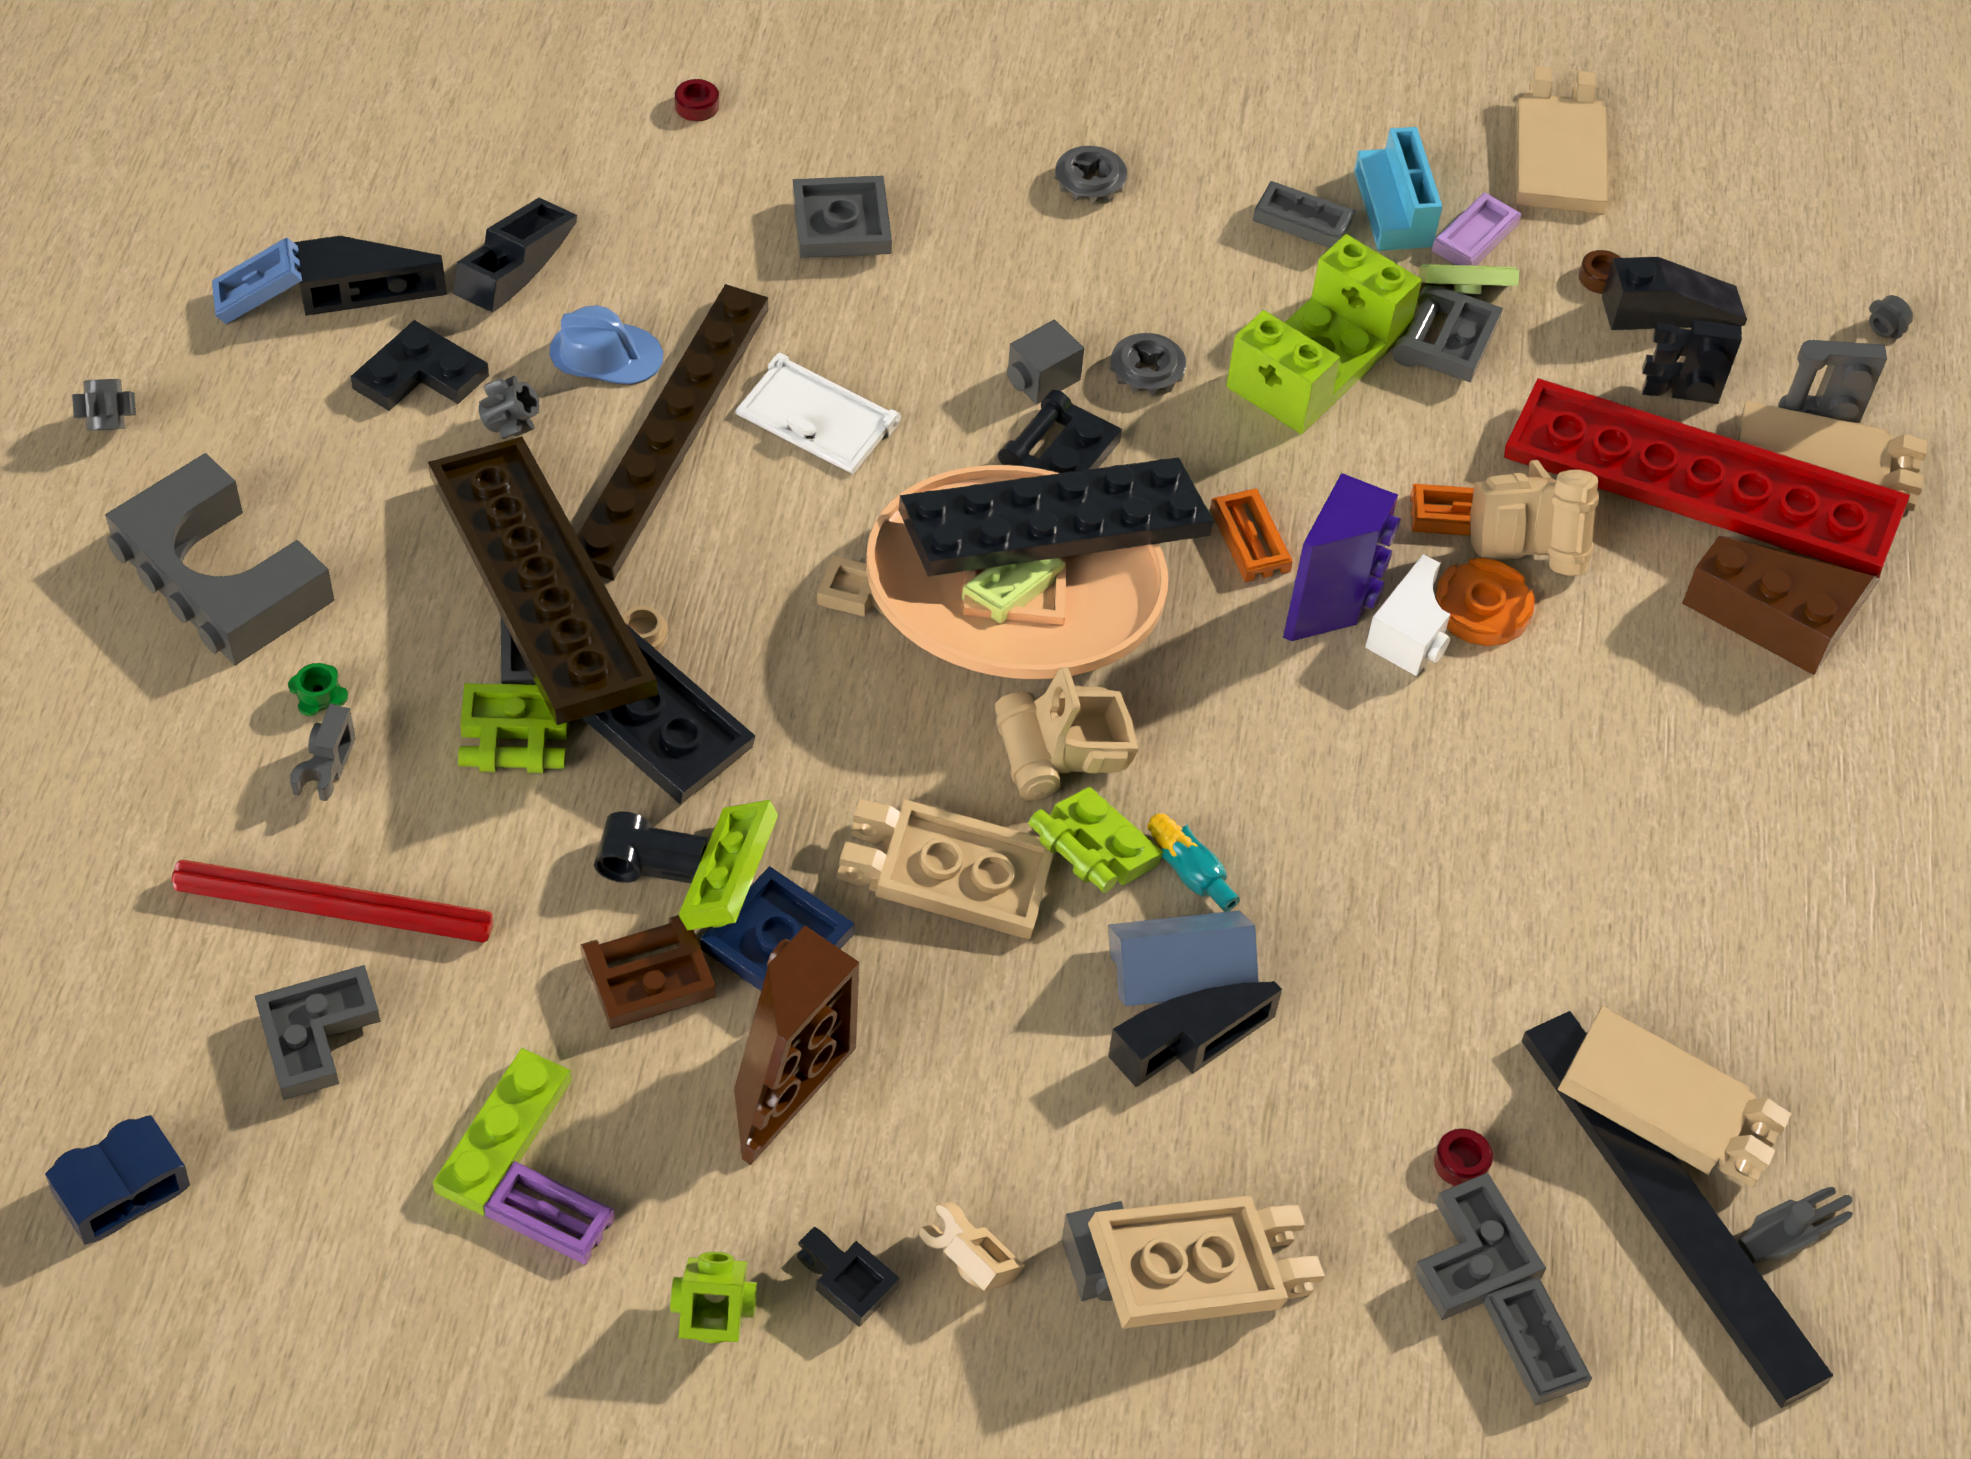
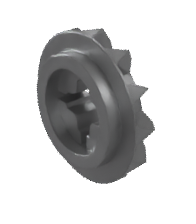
[1055,146,1127,205]
[1110,333,1186,397]

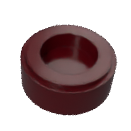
[674,79,719,121]
[1434,1128,1493,1186]

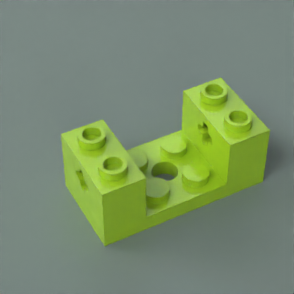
[1226,234,1422,435]

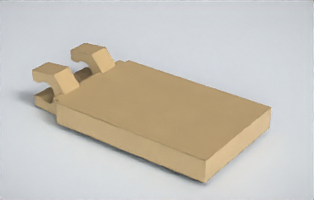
[1515,66,1608,214]
[1737,401,1928,511]
[836,799,1054,940]
[1557,1006,1792,1187]
[1088,1195,1325,1329]

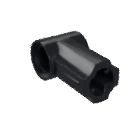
[594,811,707,883]

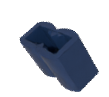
[45,1115,190,1245]

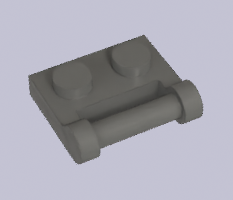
[1392,284,1503,383]
[1777,340,1887,422]

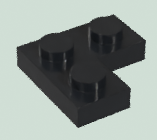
[351,320,489,411]

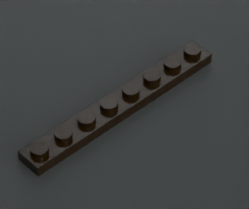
[577,284,768,580]

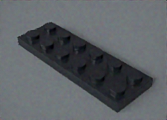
[898,457,1214,577]

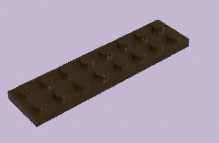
[428,437,658,725]

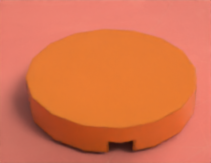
[1435,558,1535,646]

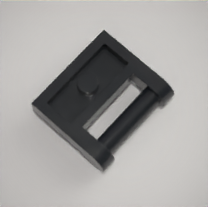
[998,390,1122,473]

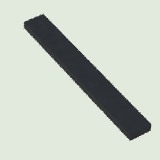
[1521,1011,1833,1408]

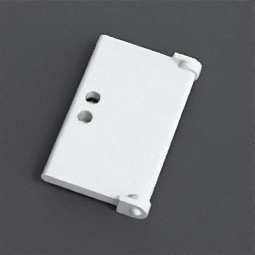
[735,353,901,474]

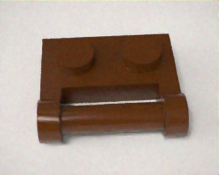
[580,915,716,1030]

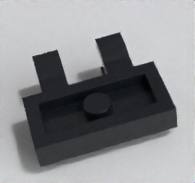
[1642,320,1742,404]

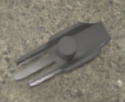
[1738,1187,1853,1264]

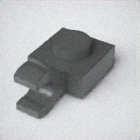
[290,704,356,801]

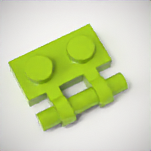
[458,683,568,774]
[1028,786,1164,893]

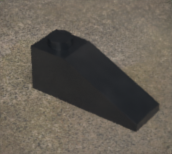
[294,236,447,316]
[1602,257,1747,330]

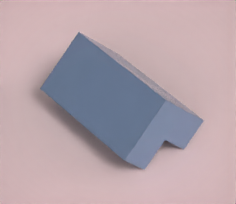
[1108,910,1259,1006]

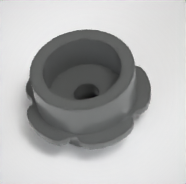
[1869,295,1913,339]

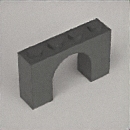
[105,453,335,665]

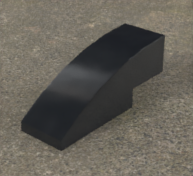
[453,197,577,312]
[1108,981,1282,1087]

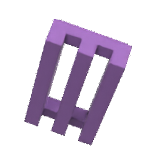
[484,1161,615,1265]

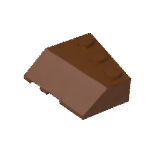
[1682,536,1881,675]
[734,925,859,1165]

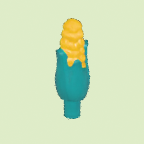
[1147,813,1240,912]

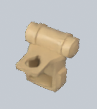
[1470,460,1599,576]
[994,667,1138,801]

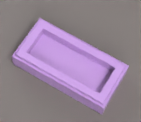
[1432,192,1522,266]

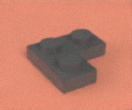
[255,965,381,1100]
[1414,1173,1546,1320]

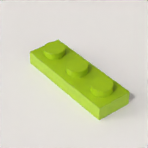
[678,800,778,930]
[433,1047,572,1216]

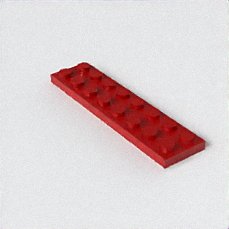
[1504,378,1910,579]

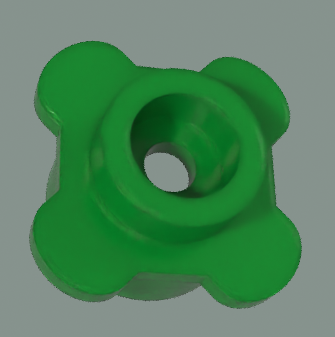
[288,663,348,716]

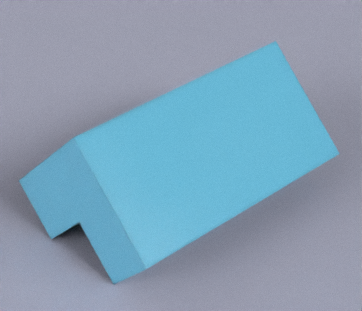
[1354,127,1443,251]

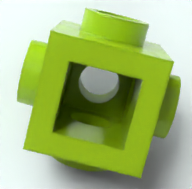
[670,1252,757,1343]

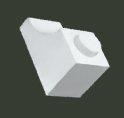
[1365,554,1450,676]

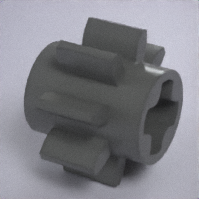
[479,376,540,439]
[72,379,136,431]

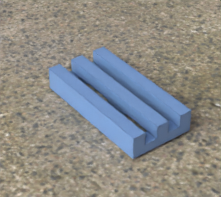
[212,237,302,324]

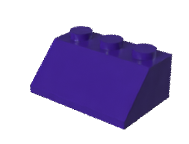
[1283,473,1401,641]

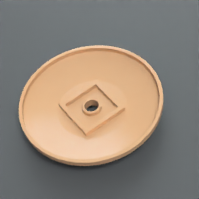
[866,465,1168,679]

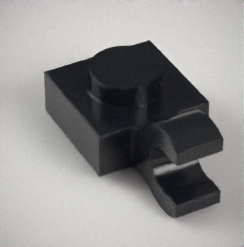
[797,1226,900,1327]

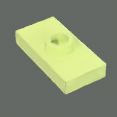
[1419,264,1519,294]
[962,558,1065,624]

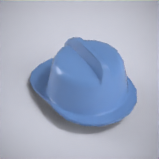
[549,305,663,385]

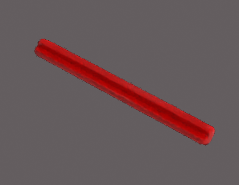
[171,859,493,943]

